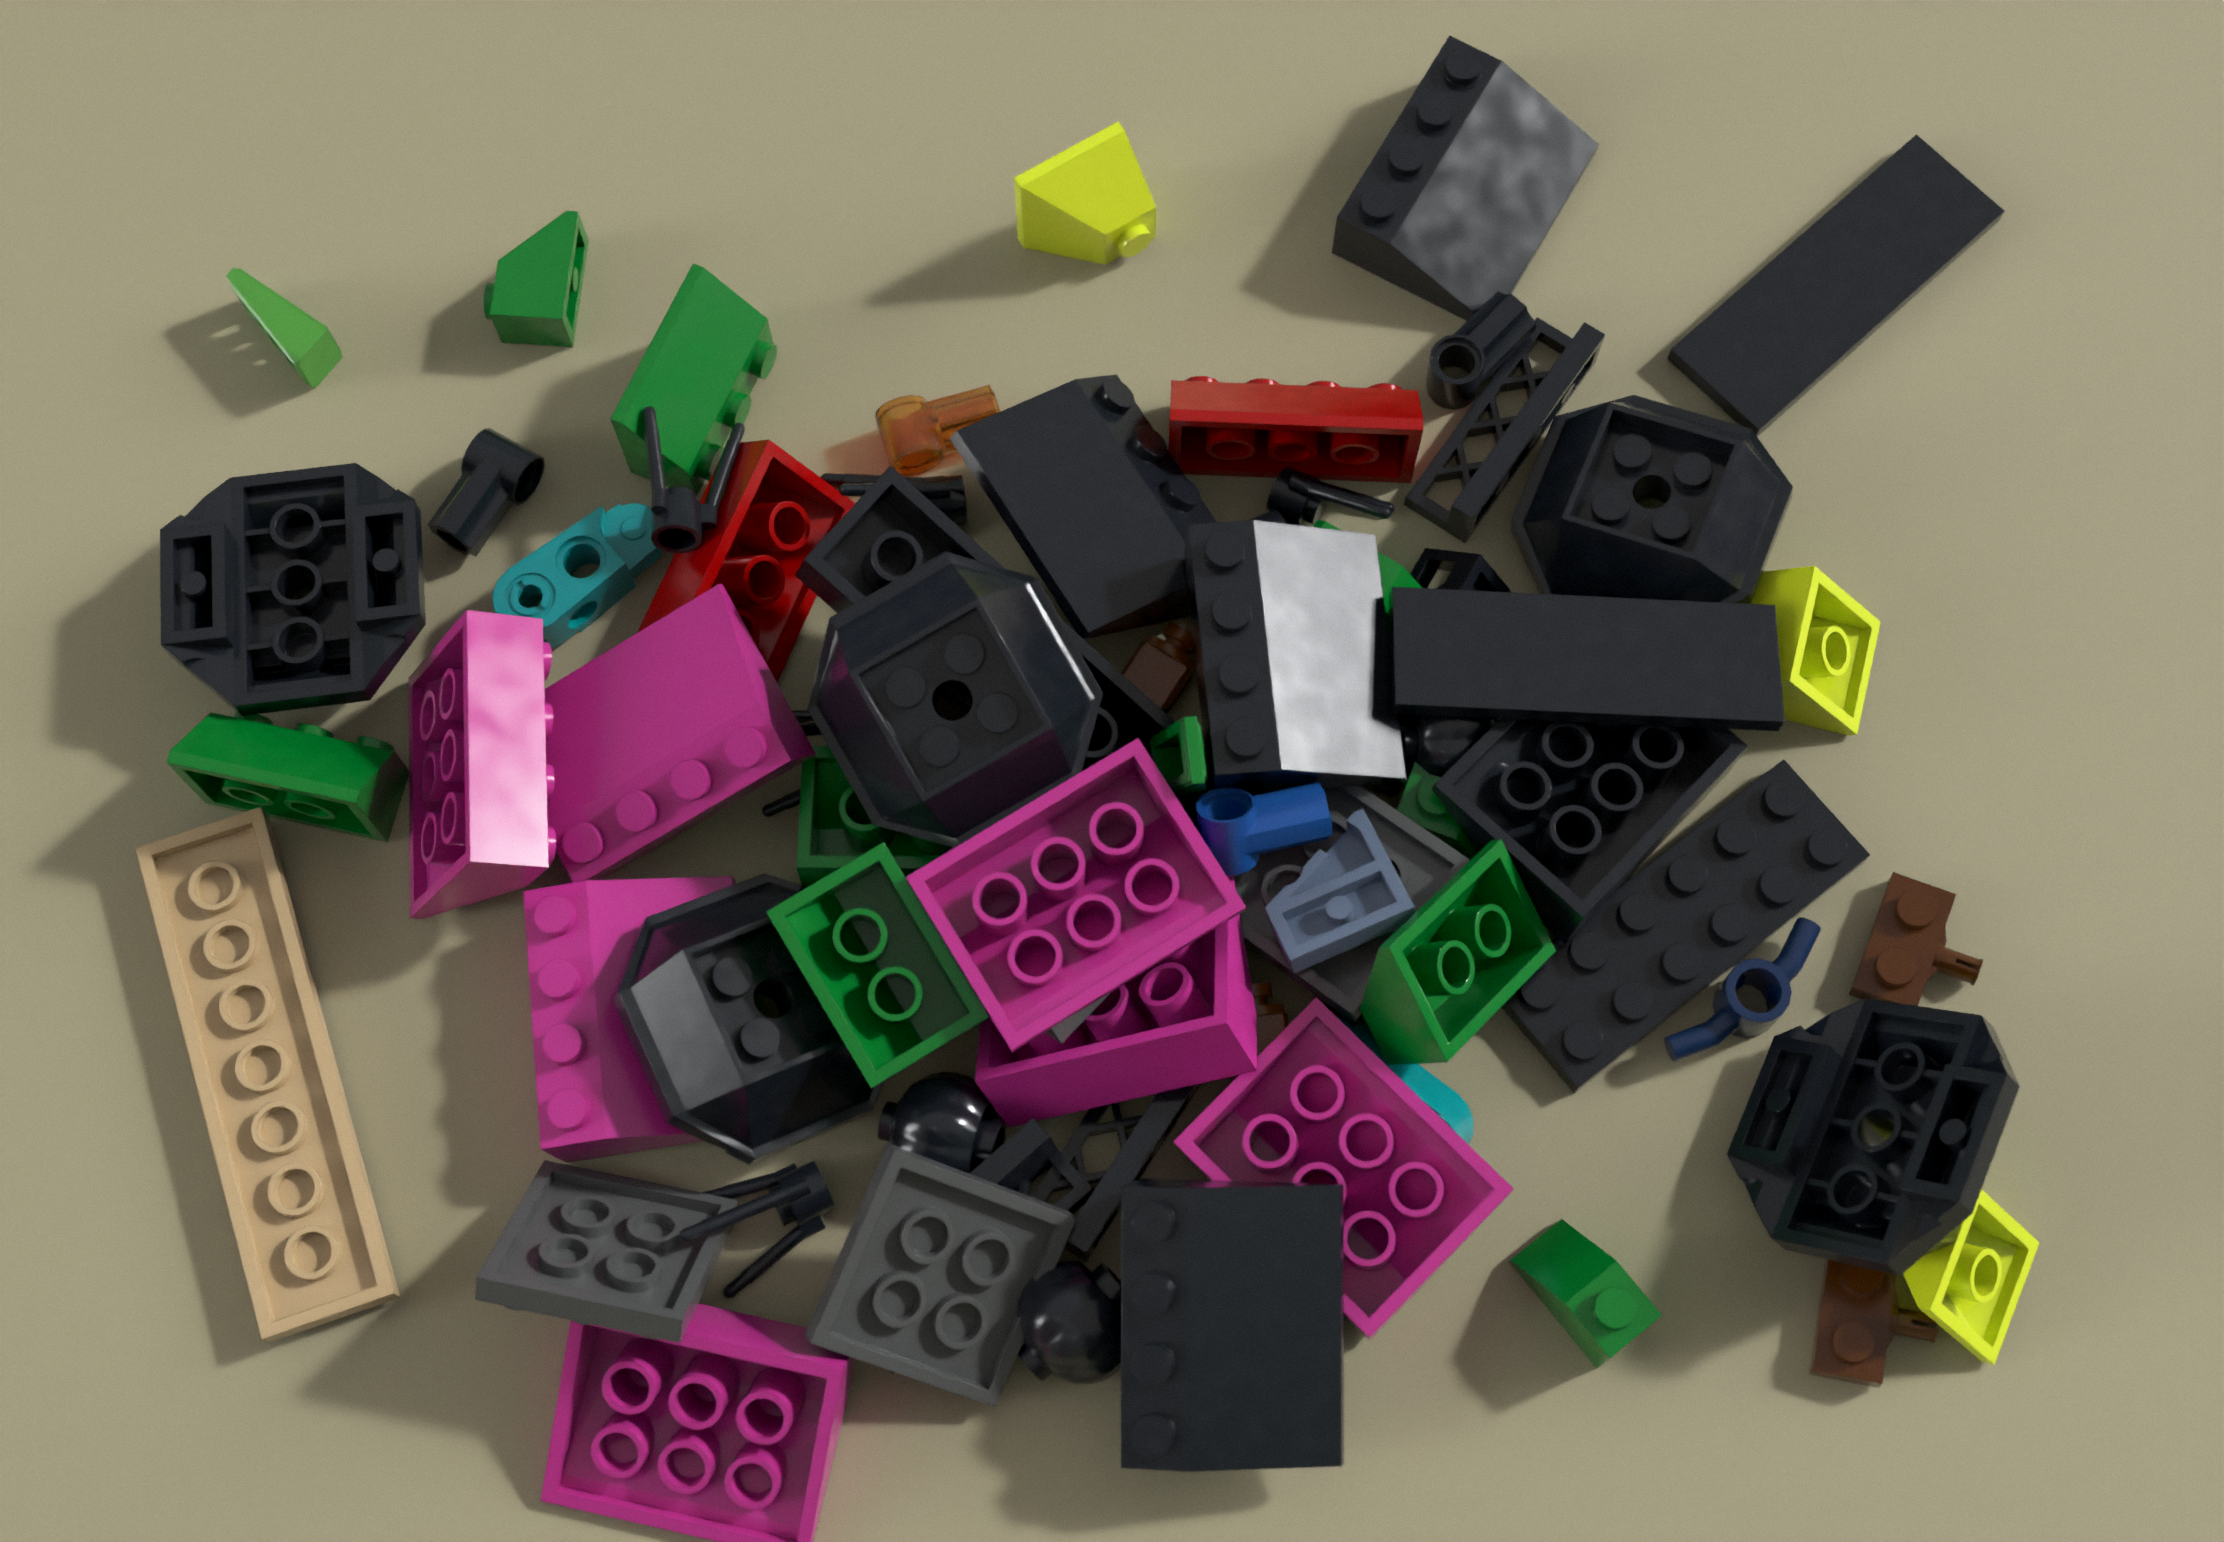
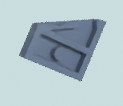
[1265,808,1416,974]

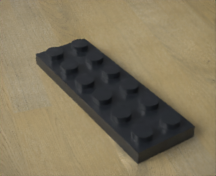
[1502,759,1870,1093]

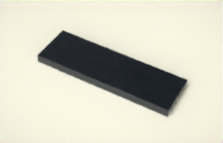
[1667,134,2004,437]
[1389,587,1785,731]

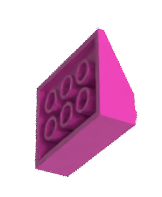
[545,584,816,883]
[408,610,556,919]
[906,738,1246,1052]
[975,875,1257,1127]
[523,876,736,1163]
[1173,997,1514,1340]
[541,1303,855,1542]

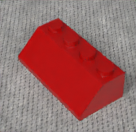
[1168,376,1423,483]
[637,439,855,682]

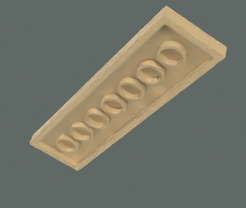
[136,807,400,1343]

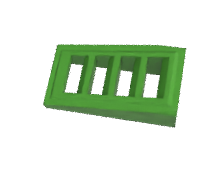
[226,267,343,388]

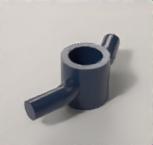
[1664,917,1821,1062]

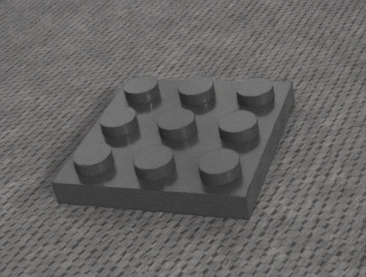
[1234,786,1470,1023]
[805,1143,1077,1407]
[475,1160,738,1343]

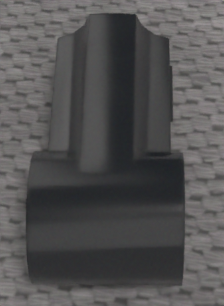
[1426,291,1537,410]
[428,428,545,557]

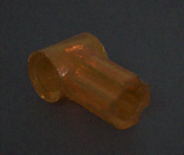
[874,385,1000,476]

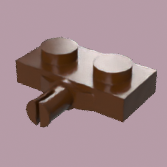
[1849,872,1983,1006]
[1810,1259,1938,1388]

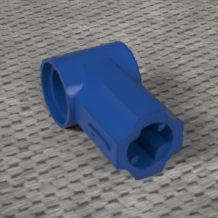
[1196,781,1332,876]

